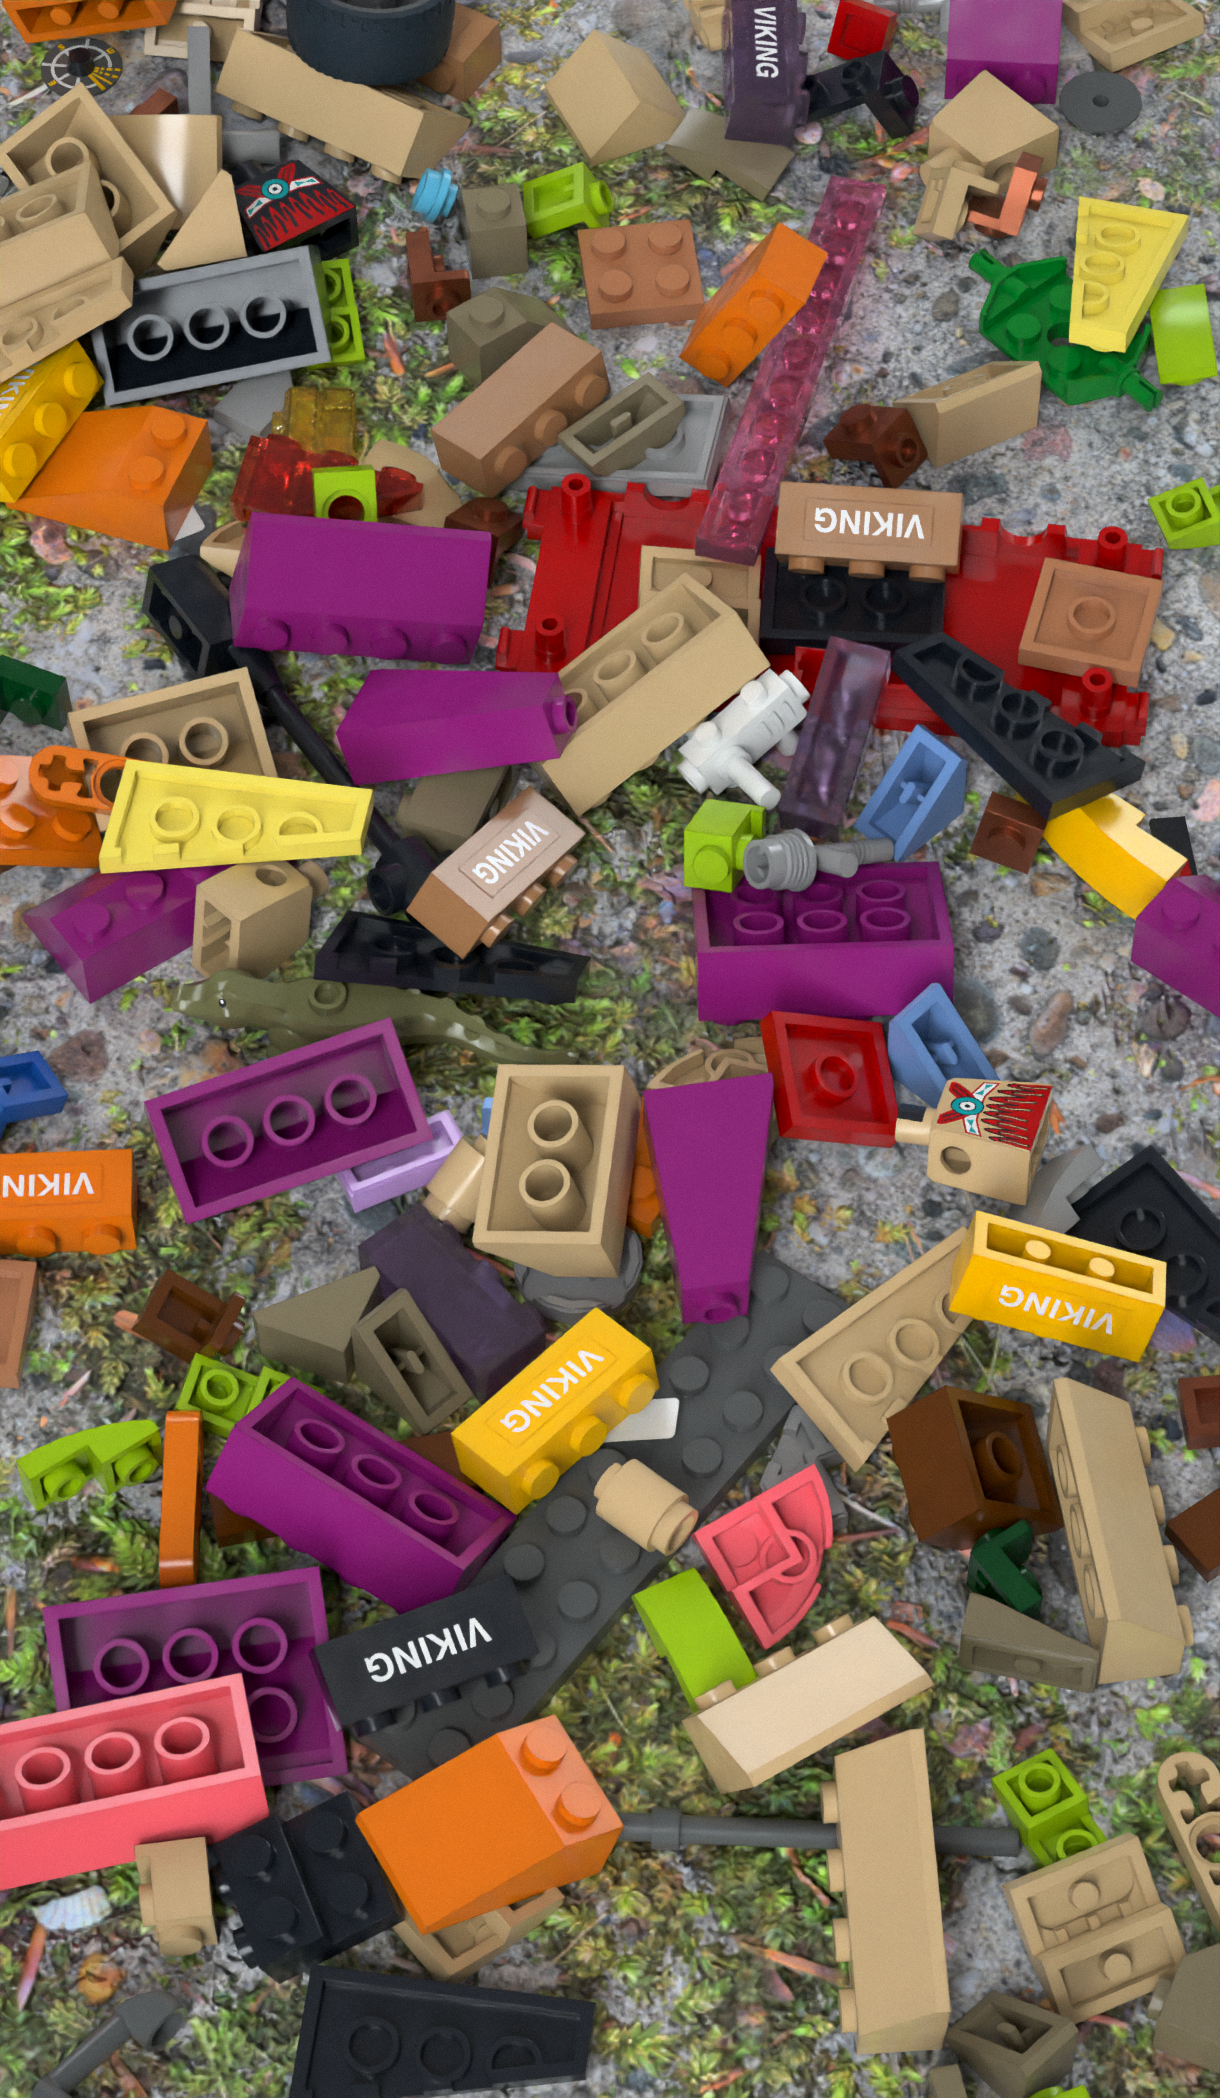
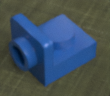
[0,1050,69,1140]

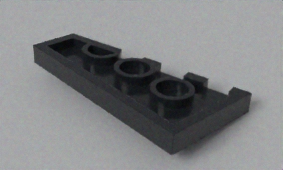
[891,631,1146,822]
[313,910,591,1005]
[1064,1144,1220,1345]
[289,1964,597,2098]

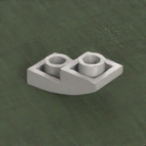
[1007,1143,1104,1234]

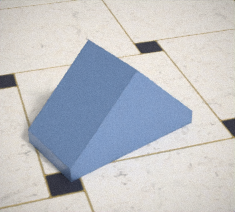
[853,724,968,862]
[887,983,1001,1109]

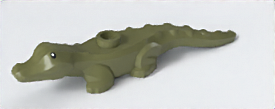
[171,968,579,1065]

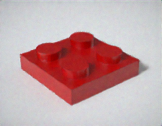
[759,1010,898,1148]

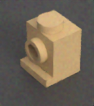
[134,1837,218,1956]

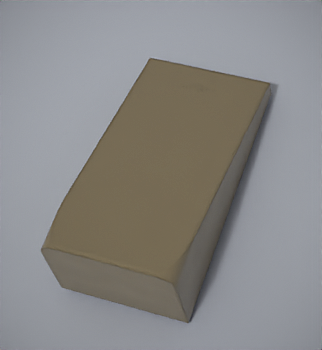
[958,1592,1100,1694]

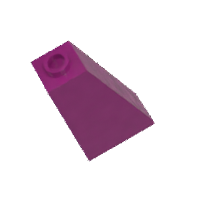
[336,669,578,785]
[643,1073,774,1324]

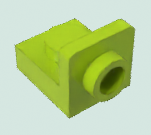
[523,162,614,239]

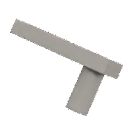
[187,26,280,164]

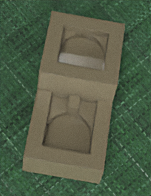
[663,108,795,202]

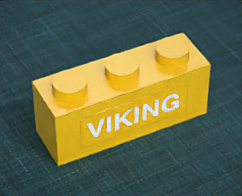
[0,339,105,503]
[949,1210,1167,1363]
[451,1307,660,1515]

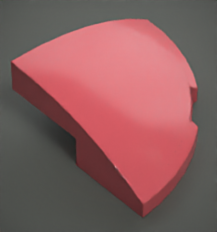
[691,1463,833,1651]

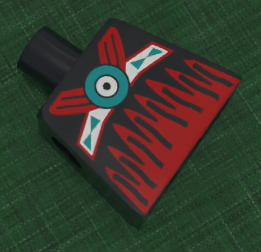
[232,159,359,261]

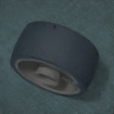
[286,0,455,86]

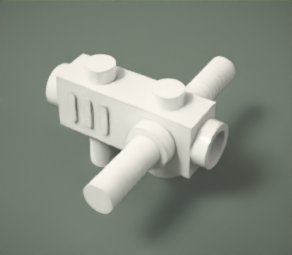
[676,668,811,810]

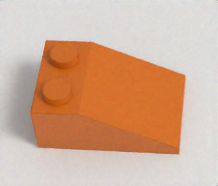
[5,405,213,552]
[355,1714,624,1936]

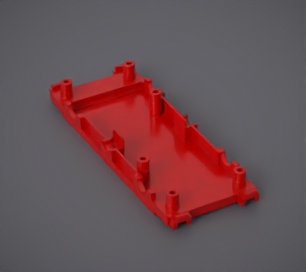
[495,473,1164,748]

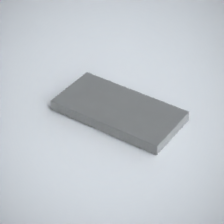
[503,391,732,497]

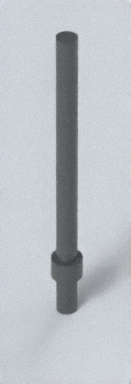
[616,1807,1019,1857]

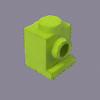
[684,799,766,893]

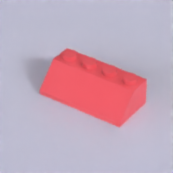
[0,1673,270,1891]

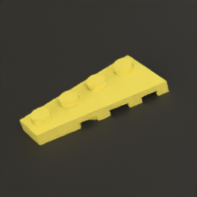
[1069,196,1189,353]
[98,759,374,874]

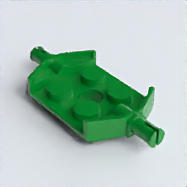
[968,248,1164,412]

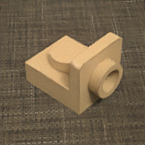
[912,160,1001,241]

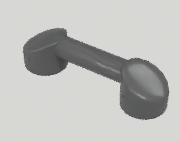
[30,1991,188,2098]

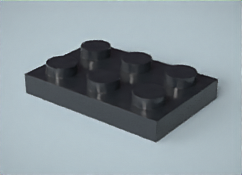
[760,547,946,658]

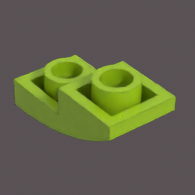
[308,258,365,370]
[1149,283,1218,386]
[1147,477,1220,549]
[173,1353,325,1438]
[16,1420,164,1512]
[631,1567,757,1713]
[991,1747,1108,1870]

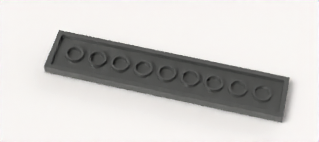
[347,1249,851,1781]

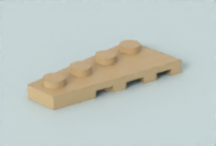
[0,256,134,383]
[770,1226,974,1473]

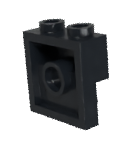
[210,1790,405,1984]

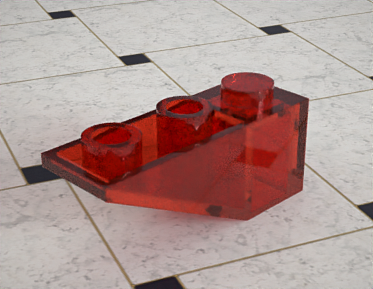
[230,434,425,523]

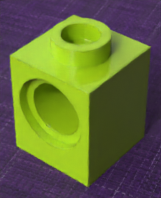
[311,464,378,522]

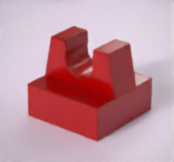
[827,0,898,60]

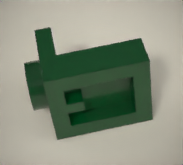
[0,654,73,731]
[966,1519,1043,1622]

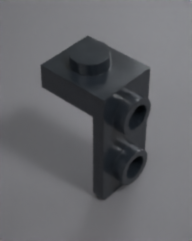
[783,49,919,140]

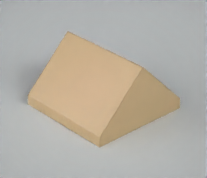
[545,29,686,167]
[154,169,247,276]
[892,361,1042,469]

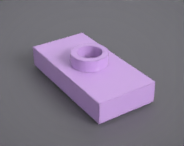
[335,1109,463,1213]

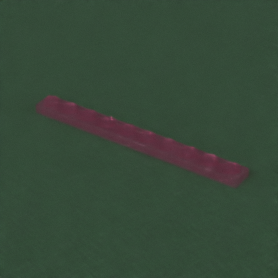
[695,175,887,567]

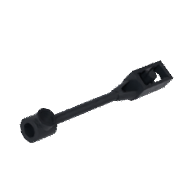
[142,554,453,924]

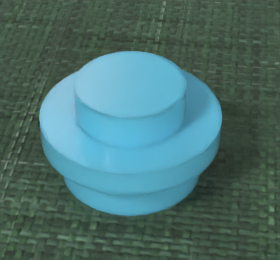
[411,167,458,224]

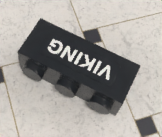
[308,1574,540,1738]

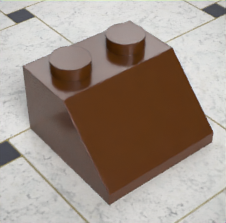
[886,1385,1065,1551]

